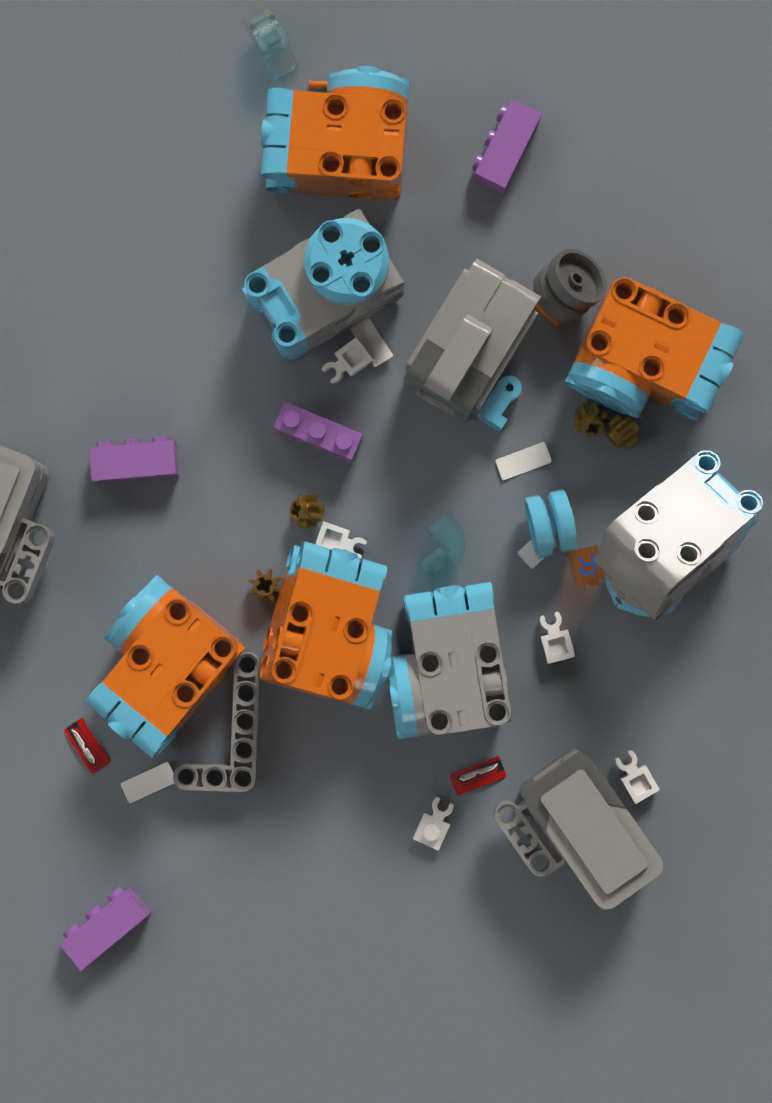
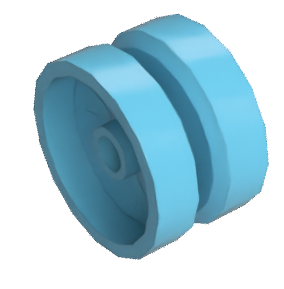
[524,489,578,559]

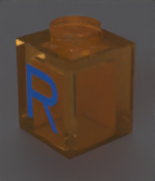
[567,545,605,589]

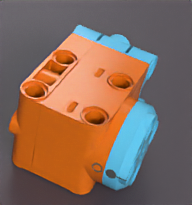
[260,66,410,201]
[565,277,745,421]
[258,541,392,710]
[85,575,246,758]

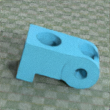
[477,376,522,432]

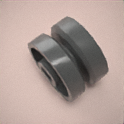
[533,249,606,322]

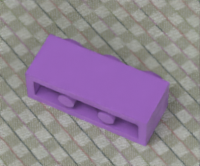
[472,99,542,195]
[273,401,363,463]
[89,436,179,484]
[59,886,151,971]

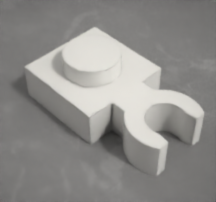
[322,337,374,384]
[316,521,367,559]
[539,612,575,664]
[614,750,660,804]
[413,796,454,851]

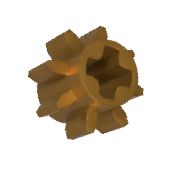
[573,402,608,436]
[605,415,640,449]
[289,494,325,528]
[248,569,282,603]

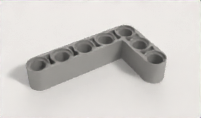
[173,652,261,792]

